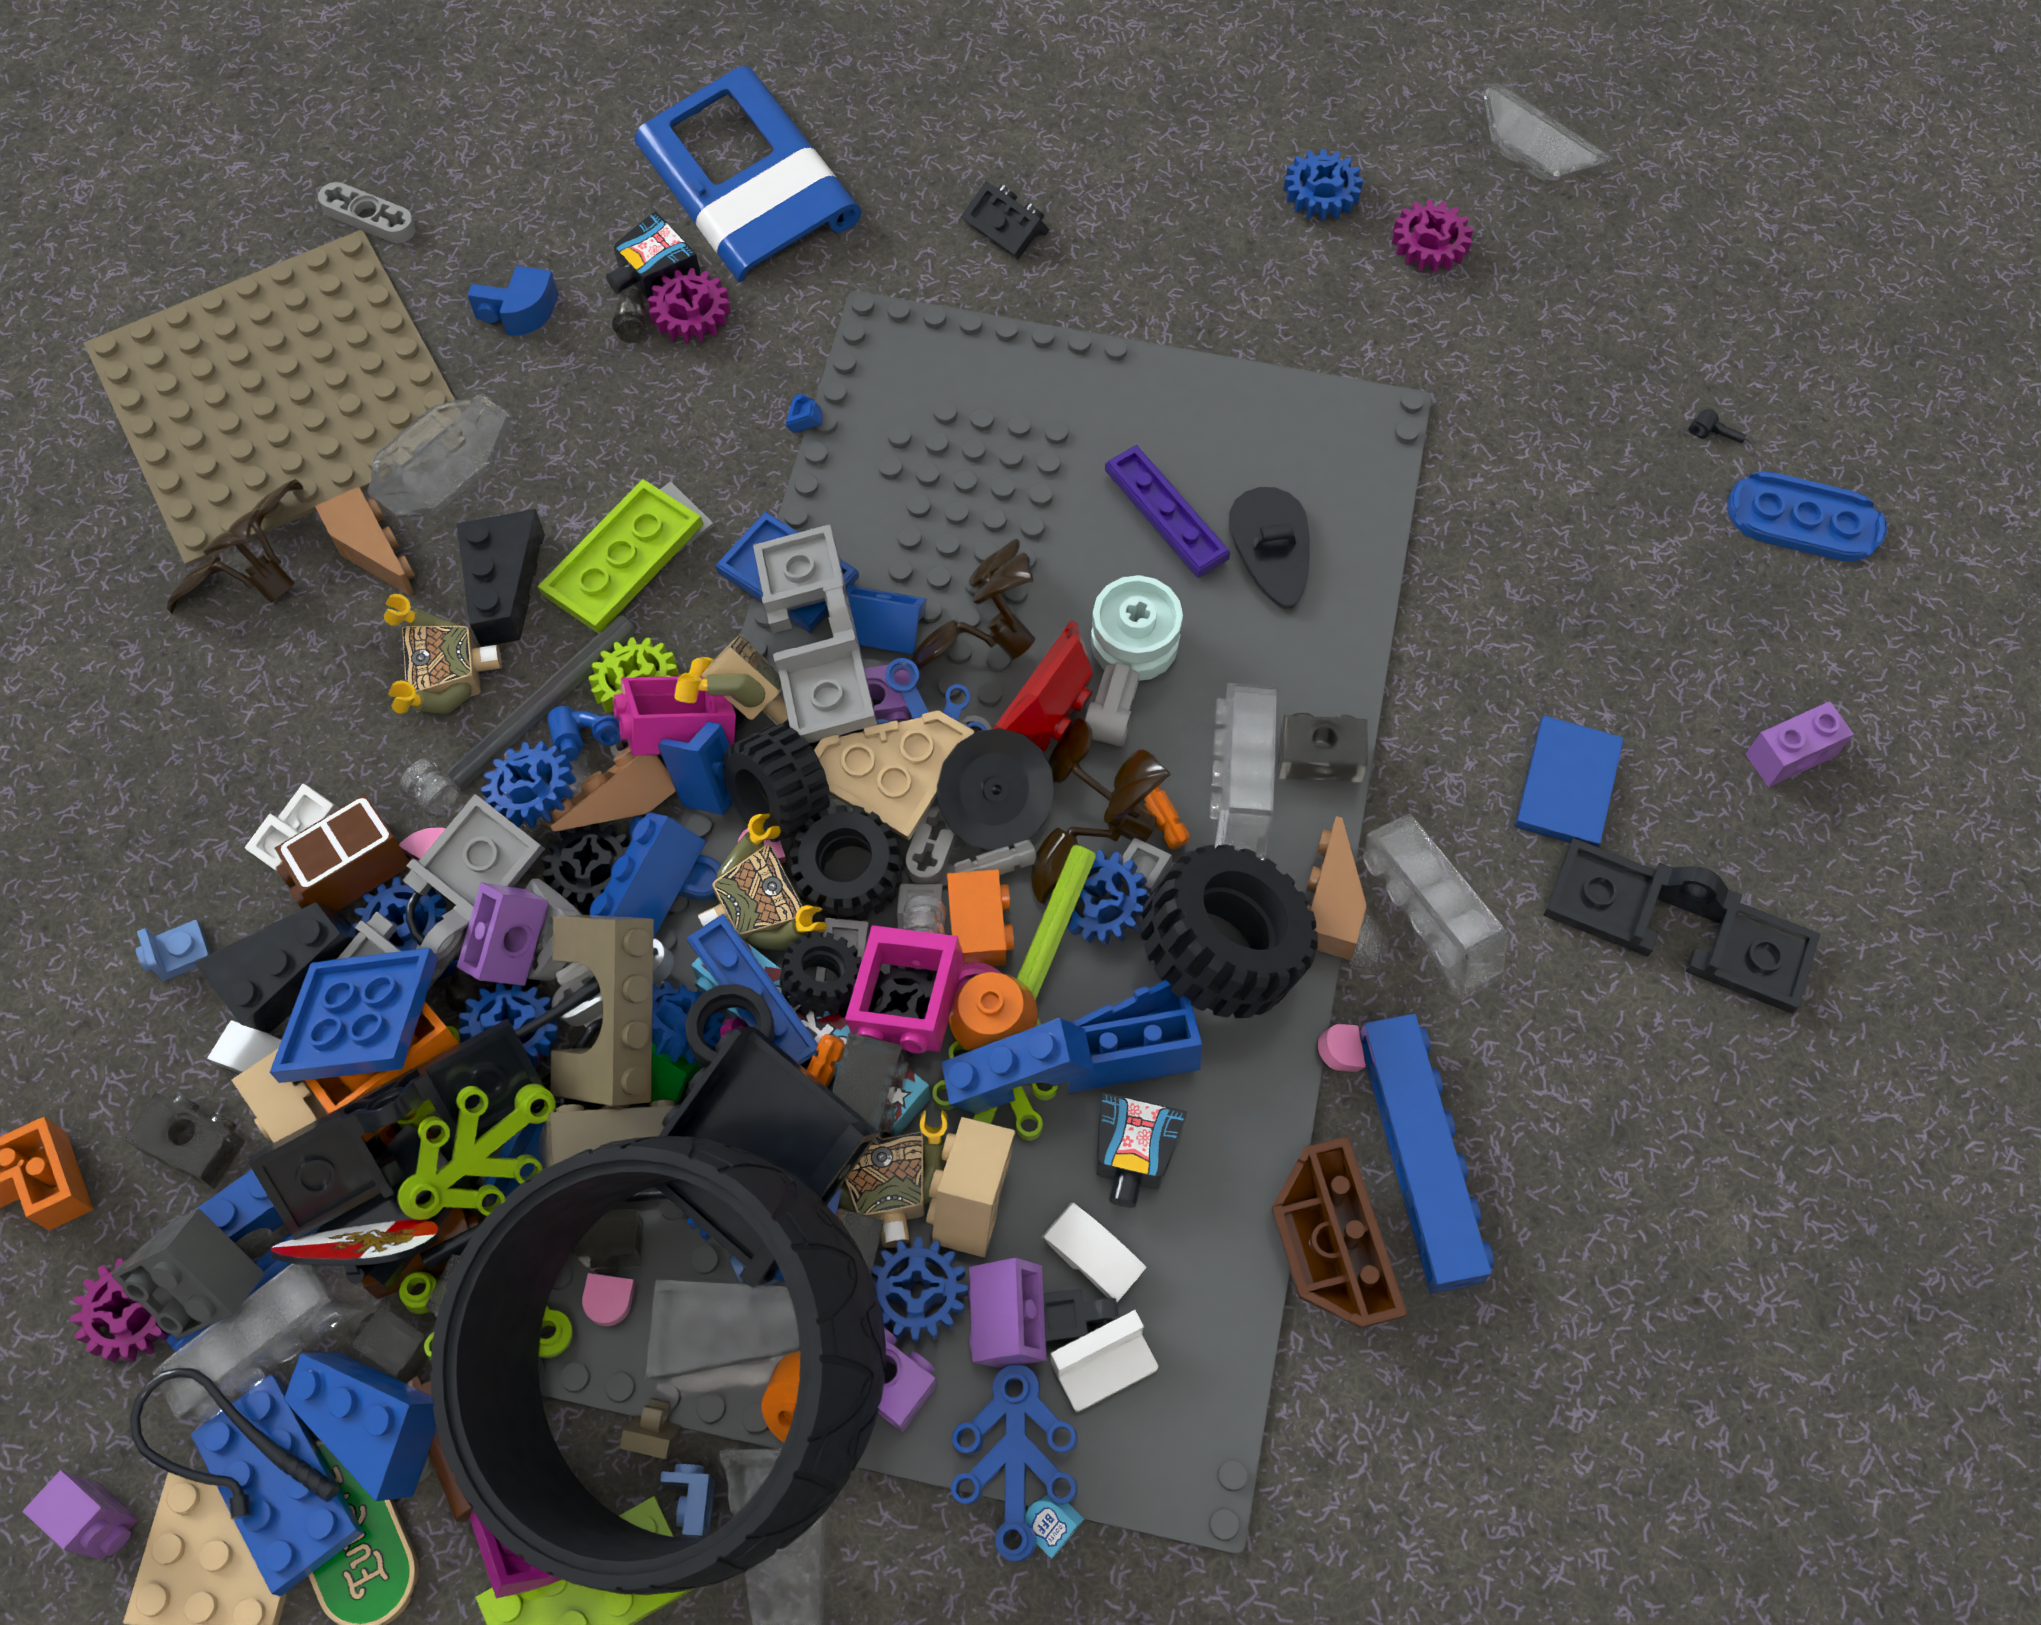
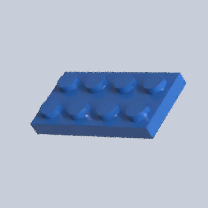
[190,1374,364,1597]

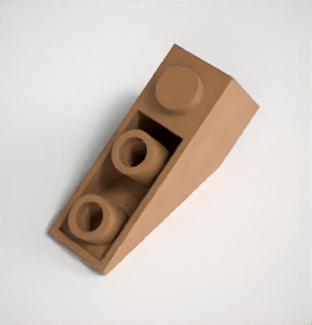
[315,486,415,596]
[541,747,676,832]
[1306,816,1367,960]

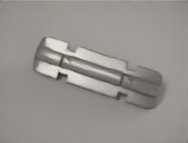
[954,840,1036,875]

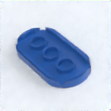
[1727,471,1887,562]

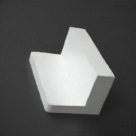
[1050,1310,1158,1412]

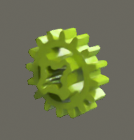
[589,637,680,713]

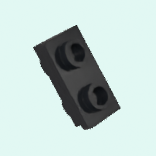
[960,181,1049,259]

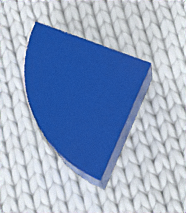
[785,394,822,433]

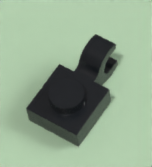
[1043,1289,1119,1345]

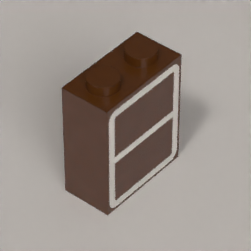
[274,794,410,911]

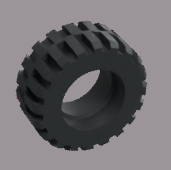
[1140,844,1318,1018]

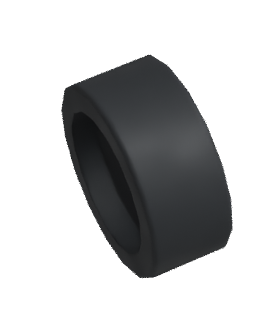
[685,984,775,1067]

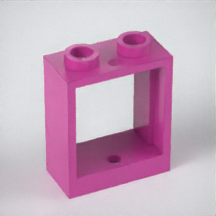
[613,676,736,756]
[845,926,964,1053]

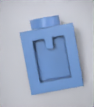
[136,919,211,981]
[660,1464,715,1539]

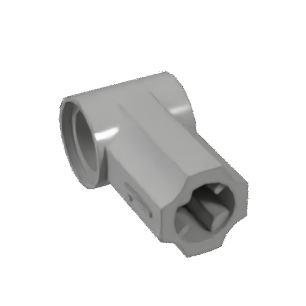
[1085,662,1140,747]

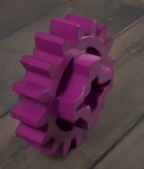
[1391,199,1473,273]
[648,268,731,344]
[70,1258,168,1363]

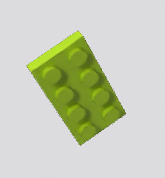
[537,479,704,634]
[475,1496,694,1625]

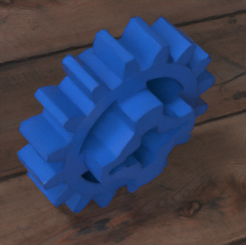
[1283,149,1363,221]
[481,741,576,828]
[1068,850,1151,945]
[352,877,447,951]
[652,981,725,1064]
[458,983,557,1068]
[870,1237,968,1343]

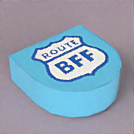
[1025,1495,1084,1559]

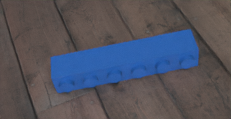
[1360,1014,1494,1294]

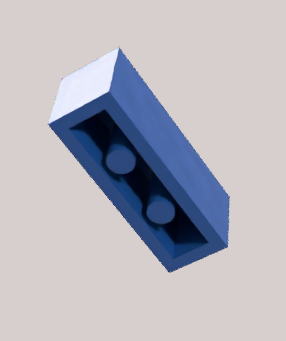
[590,812,707,939]

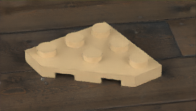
[814,710,975,841]
[123,1472,287,1625]

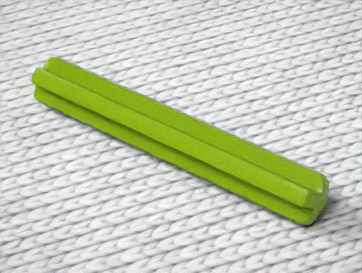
[1017,845,1096,1000]

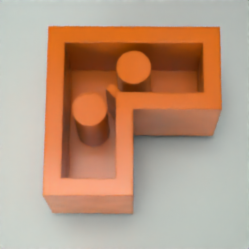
[0,1117,94,1231]

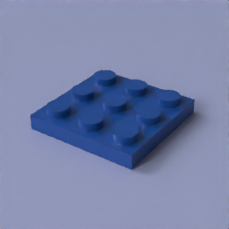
[269,948,438,1083]

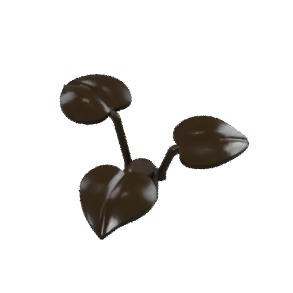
[167,479,303,613]
[911,538,1036,670]
[1031,718,1171,905]

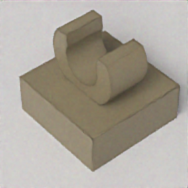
[620,1398,682,1459]

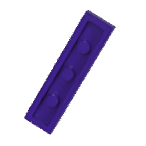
[1105,444,1230,578]

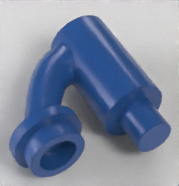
[547,706,621,761]

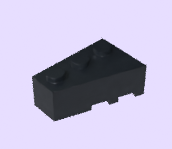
[456,509,545,647]
[194,902,358,1033]

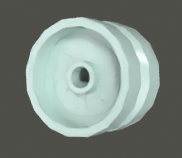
[1091,575,1183,681]

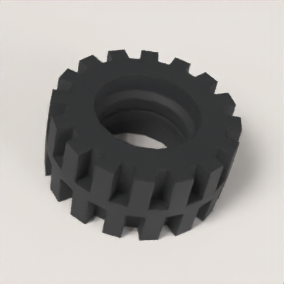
[780,932,862,1017]

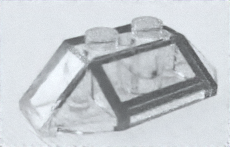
[1481,82,1613,180]
[368,393,512,518]

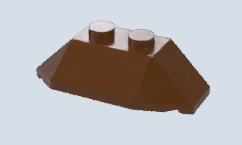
[1271,1136,1408,1328]

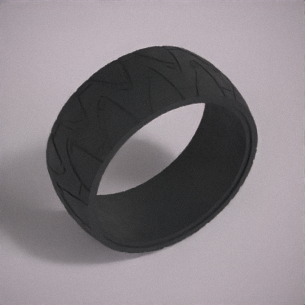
[430,1136,886,1595]

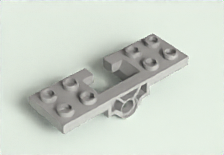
[753,524,878,743]
[337,794,545,990]

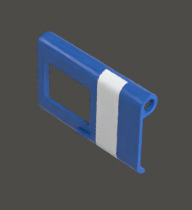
[634,66,861,283]

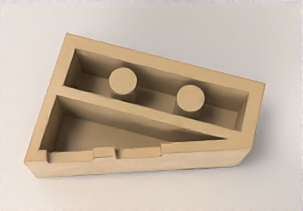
[232,1049,329,1143]

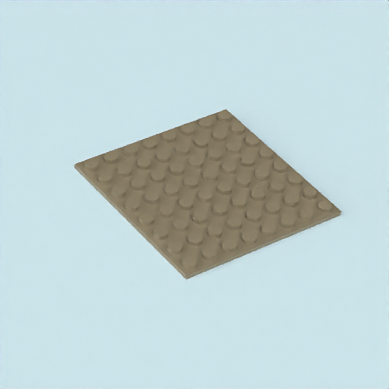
[83,229,477,567]

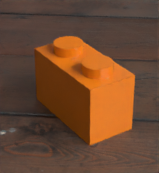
[947,869,1014,967]

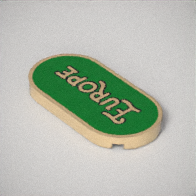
[309,1440,419,1625]

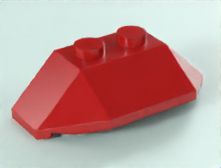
[993,620,1093,752]

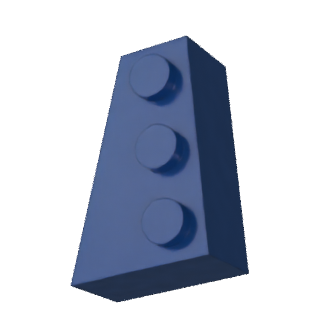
[1067,980,1202,1093]
[284,1352,437,1502]

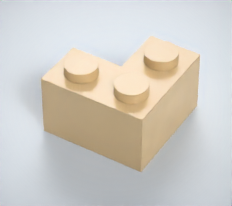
[926,1117,1015,1258]

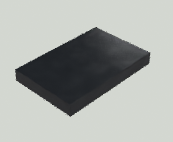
[314,1123,480,1290]

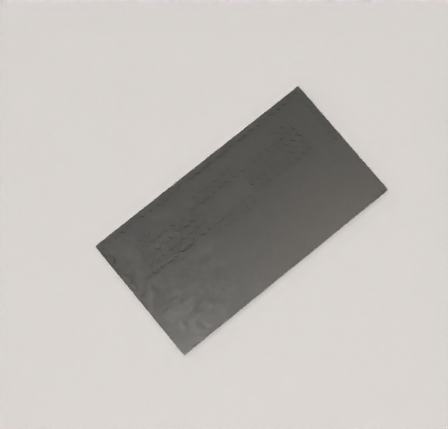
[538,291,1432,1554]

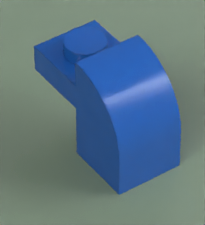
[467,266,559,336]

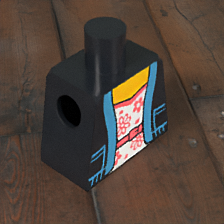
[606,211,701,299]
[1097,1092,1187,1208]

